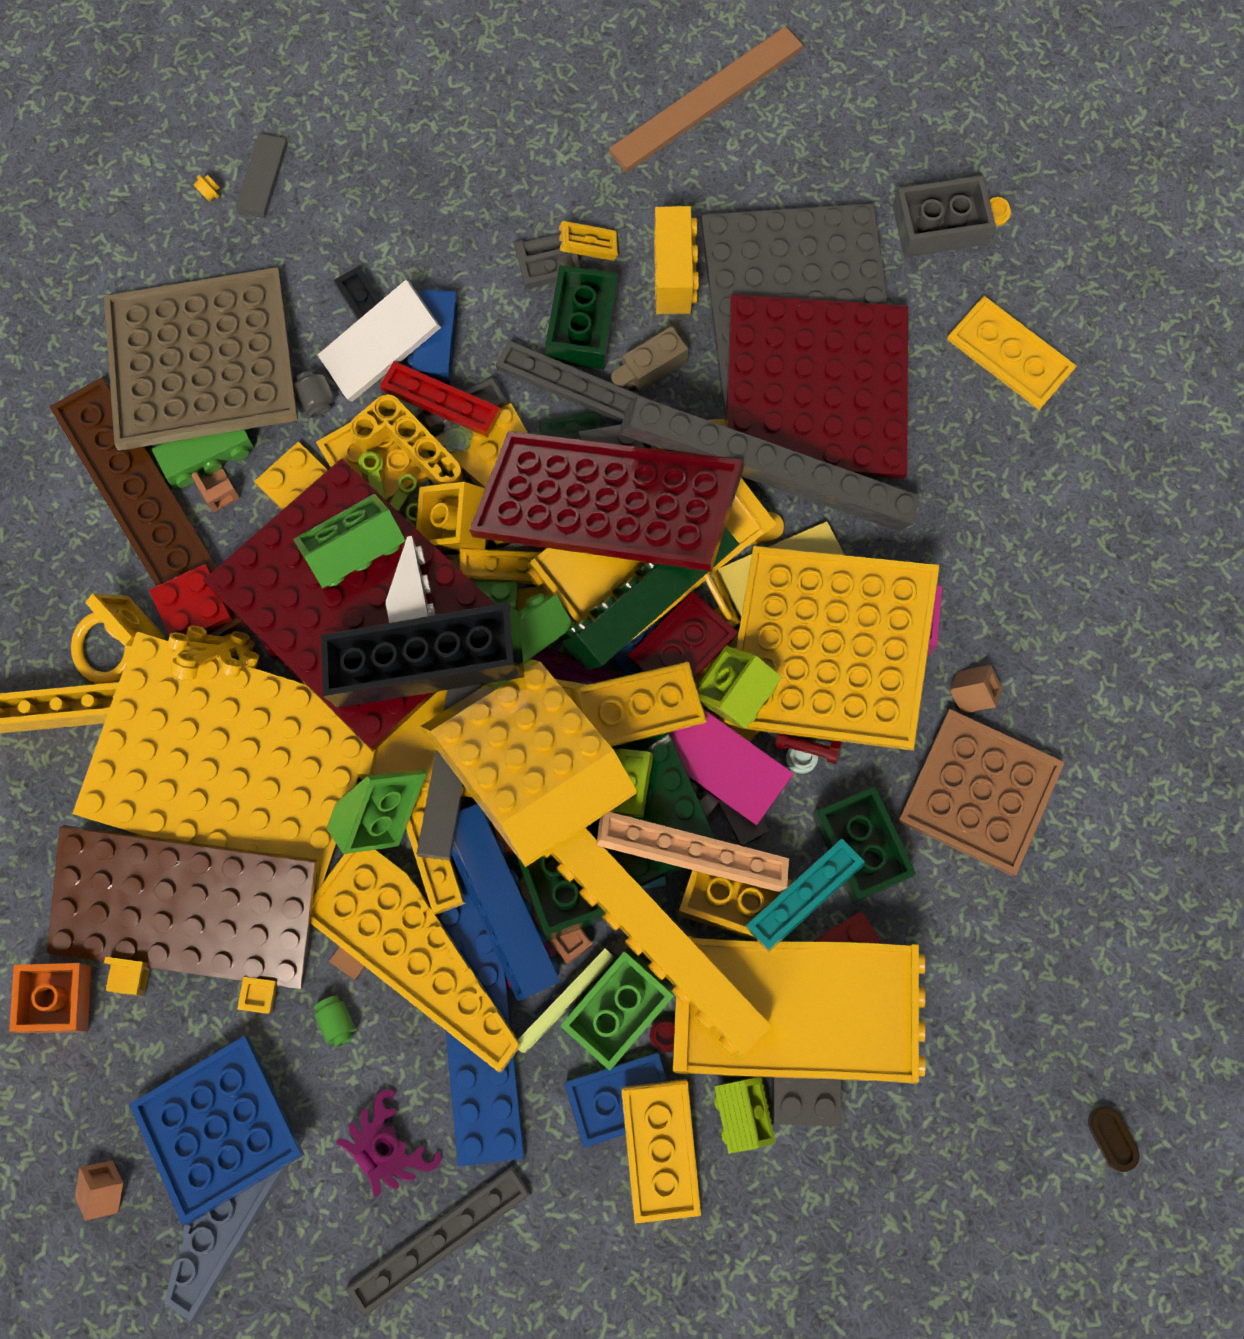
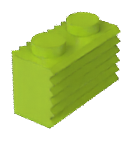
[714,1077,776,1154]

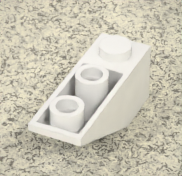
[386,536,436,623]

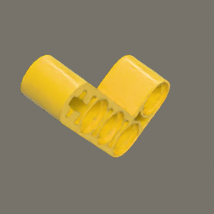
[350,394,464,485]

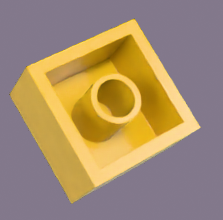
[416,482,486,554]

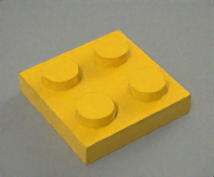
[254,441,328,510]

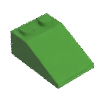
[326,769,427,854]

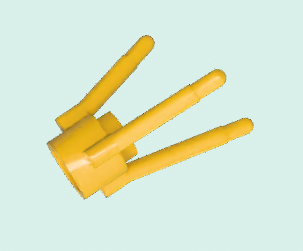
[682,571,741,628]

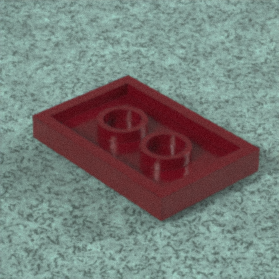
[628,591,738,679]

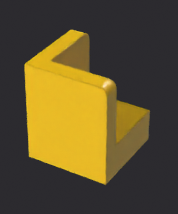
[104,957,150,997]

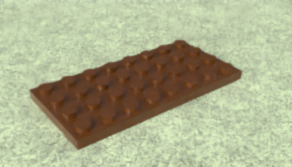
[47,825,318,989]

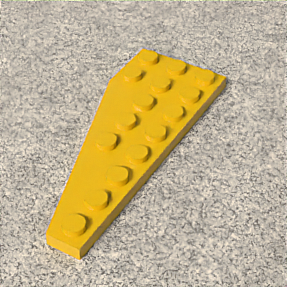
[311,850,521,1072]

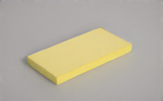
[717,521,844,619]

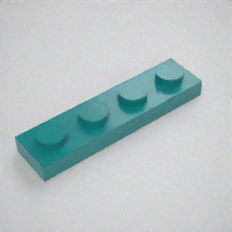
[746,839,865,952]

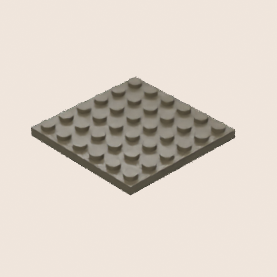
[104,267,298,451]

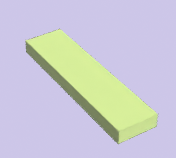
[518,949,613,1053]

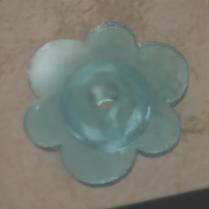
[438,424,473,453]

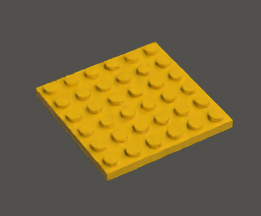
[724,546,940,751]

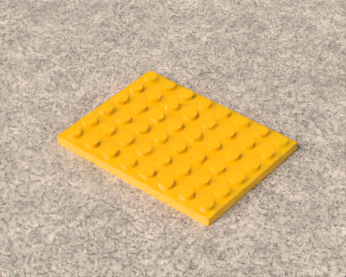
[72,631,364,890]

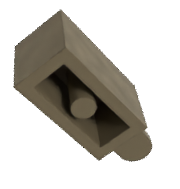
[611,326,688,393]

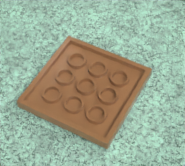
[897,709,1065,877]

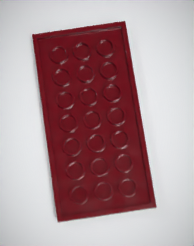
[469,431,744,572]

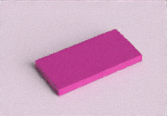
[669,709,794,826]

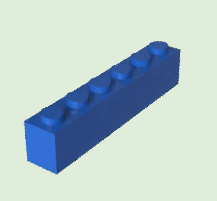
[452,804,560,1001]

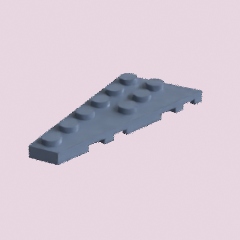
[164,1130,305,1322]

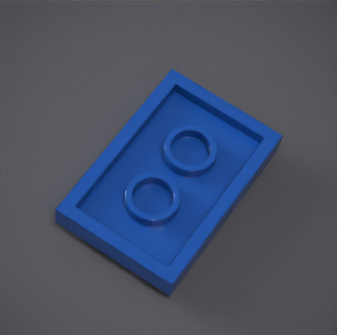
[564,1053,667,1148]

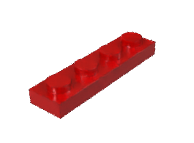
[380,361,501,437]

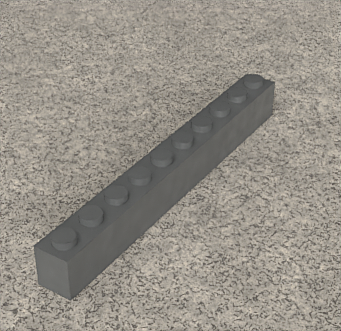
[619,396,920,530]

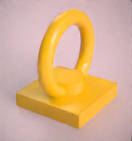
[71,593,166,684]

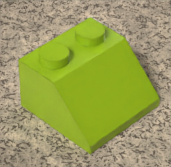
[697,646,782,729]

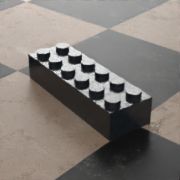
[321,602,525,708]

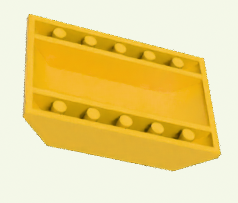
[420,659,637,867]

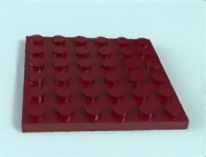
[726,294,908,479]

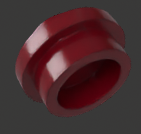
[649,1019,675,1052]

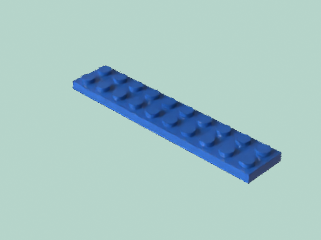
[436,856,525,1167]

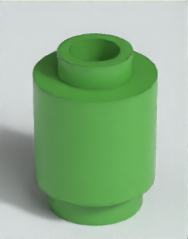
[314,995,357,1047]

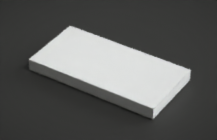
[318,280,441,402]

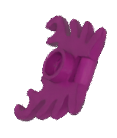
[336,1089,441,1197]

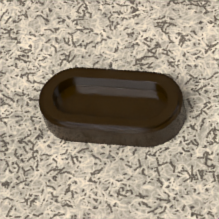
[1088,1107,1140,1172]

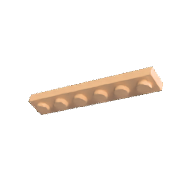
[596,812,789,893]

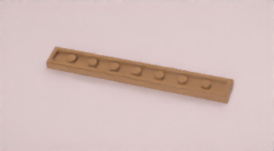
[609,26,803,173]

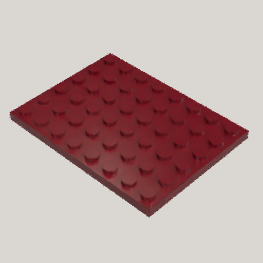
[203,458,496,752]

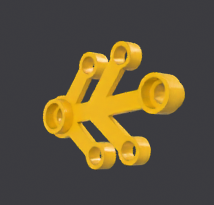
[167,626,259,680]

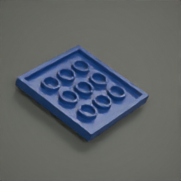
[129,1036,305,1225]

